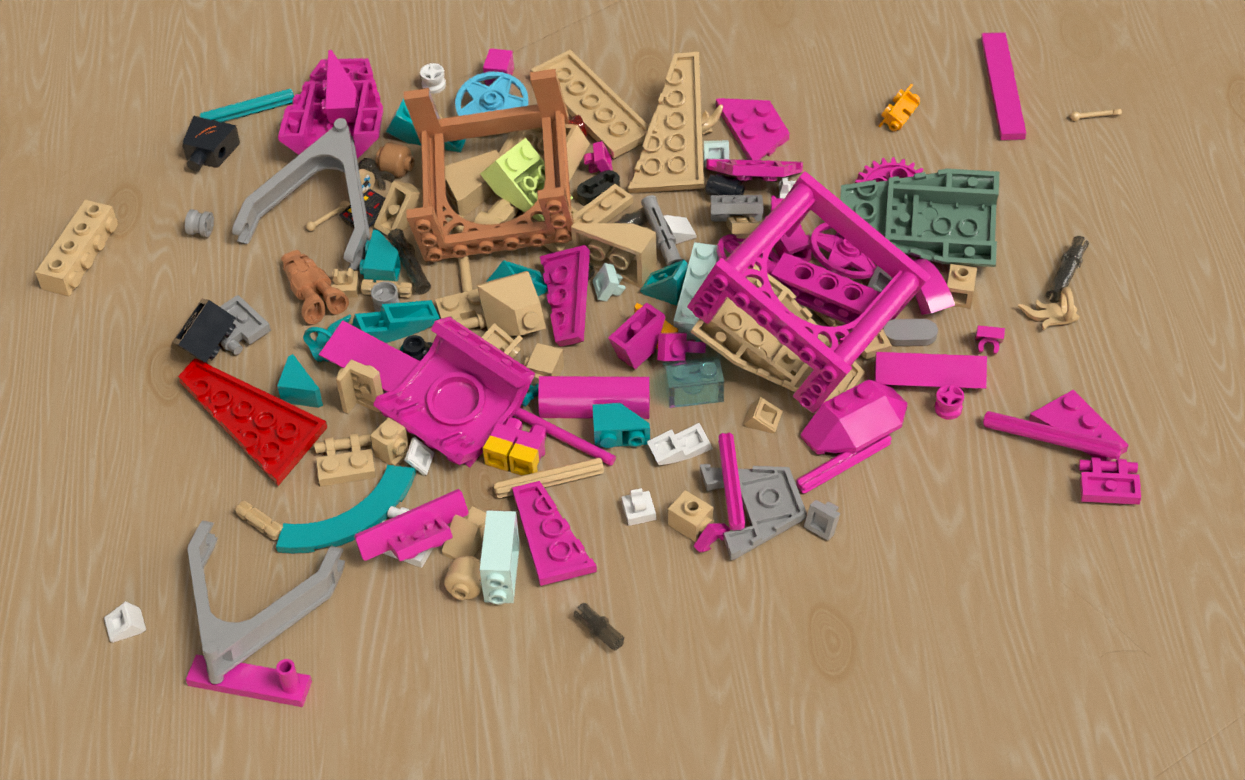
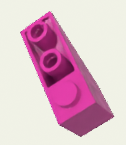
[322,50,359,124]

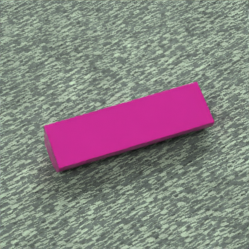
[874,352,987,389]
[539,376,650,419]

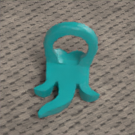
[303,314,351,362]

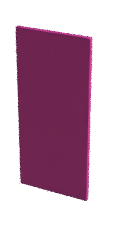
[319,320,420,392]

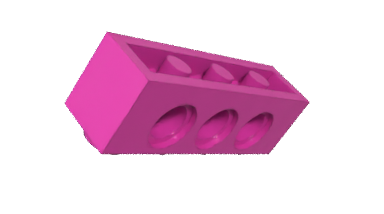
[771,252,881,324]

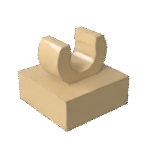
[331,268,360,298]

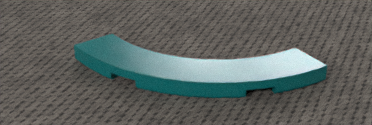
[276,465,416,553]

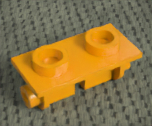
[878,84,920,131]

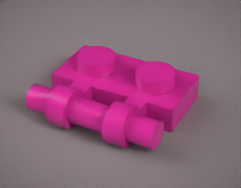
[1078,457,1141,505]

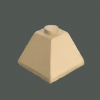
[477,271,546,336]

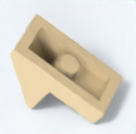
[442,506,486,560]

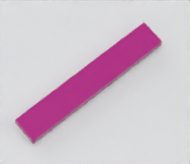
[981,32,1026,140]

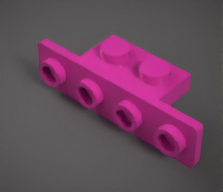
[354,489,469,562]

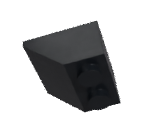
[172,298,236,363]

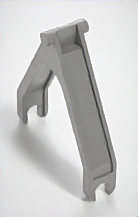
[232,118,371,271]
[187,521,345,684]

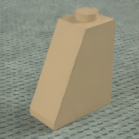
[445,150,500,217]

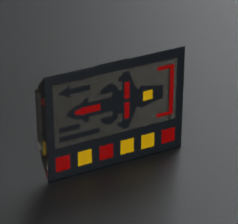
[339,189,386,229]

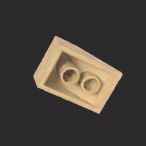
[499,124,590,182]
[571,223,657,288]

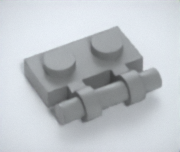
[220,295,271,355]

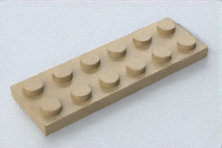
[531,50,649,158]

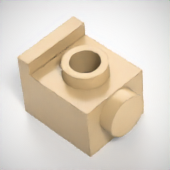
[370,417,410,466]

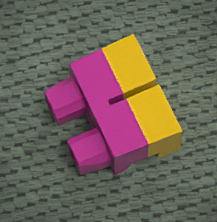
[483,417,546,476]

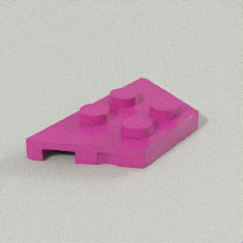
[716,98,790,160]
[706,158,803,181]

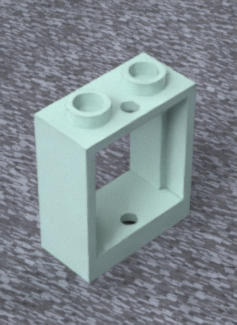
[480,511,520,605]

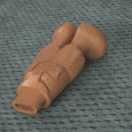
[281,250,349,324]

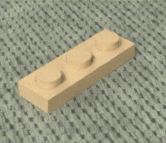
[727,215,759,238]

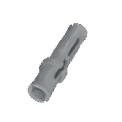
[641,195,682,266]

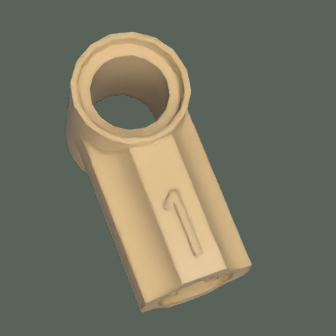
[474,197,520,225]

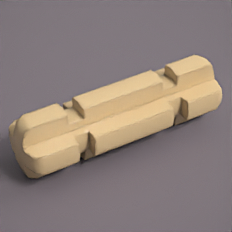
[361,279,413,298]
[235,501,283,540]

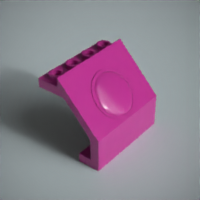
[373,317,536,468]

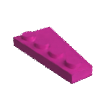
[540,245,590,347]
[512,481,597,586]

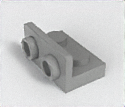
[711,195,763,221]

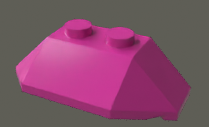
[801,379,908,455]

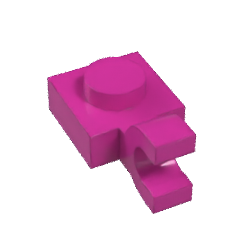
[657,332,706,361]

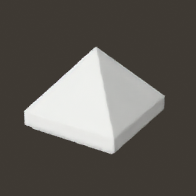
[405,437,434,476]

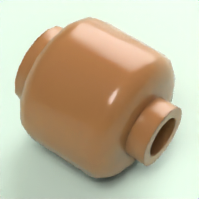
[376,142,415,177]

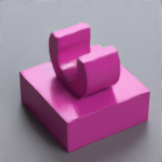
[584,141,613,173]
[975,325,1005,354]

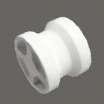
[420,63,446,94]

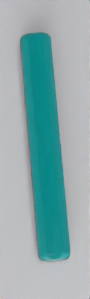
[200,89,294,122]

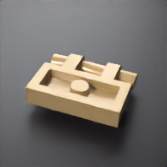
[435,289,486,329]
[314,433,376,487]

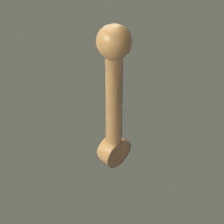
[1070,109,1122,121]
[306,201,350,231]

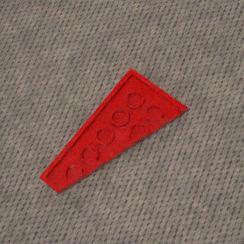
[178,358,328,486]

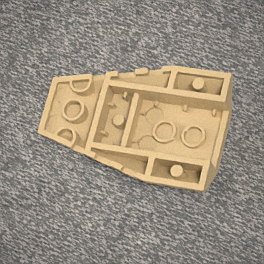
[690,264,864,403]

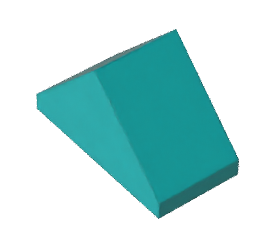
[640,260,688,306]
[277,354,323,408]

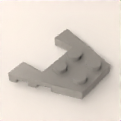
[700,464,807,560]

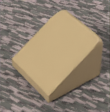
[743,397,783,433]

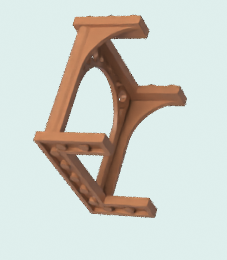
[404,69,575,262]

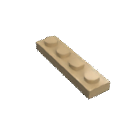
[543,184,633,253]

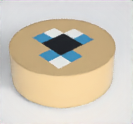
[359,169,375,194]

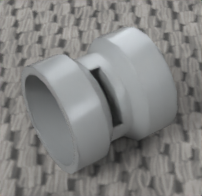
[371,281,400,312]

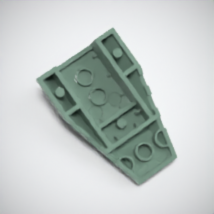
[838,169,1000,267]

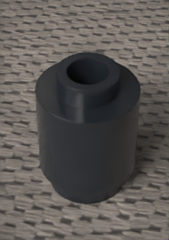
[705,174,745,195]

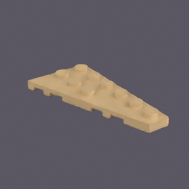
[628,52,704,193]

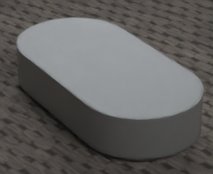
[884,319,938,346]

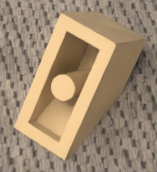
[373,181,423,238]

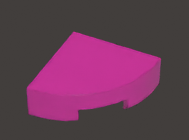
[694,523,731,552]

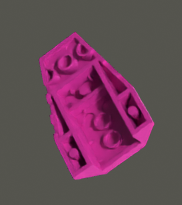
[278,58,384,159]

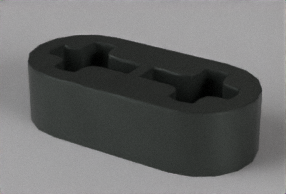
[577,170,620,206]

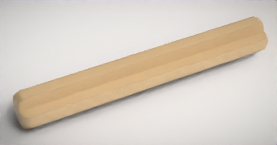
[494,457,604,498]

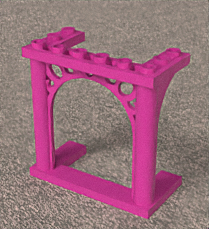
[687,171,931,414]

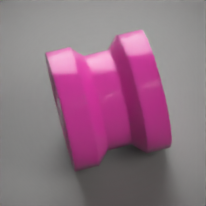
[935,385,964,420]

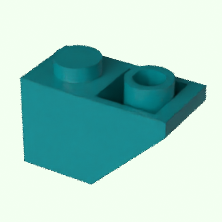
[360,230,401,282]
[593,403,650,448]

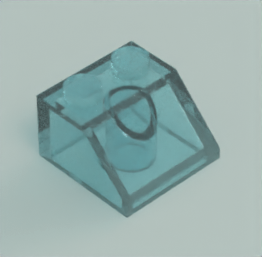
[662,356,724,408]

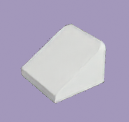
[664,215,696,244]
[104,602,146,642]

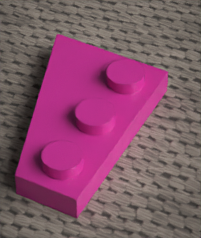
[1029,390,1129,461]

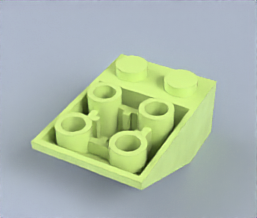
[480,138,573,221]

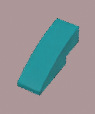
[352,300,440,343]

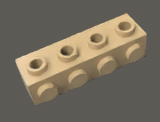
[35,200,118,296]

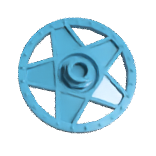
[455,72,529,116]

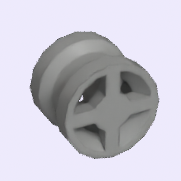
[185,209,214,237]

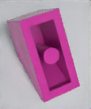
[608,302,666,369]

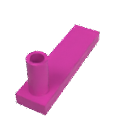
[186,654,312,707]

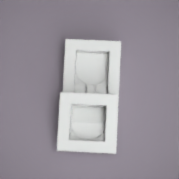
[647,423,713,465]

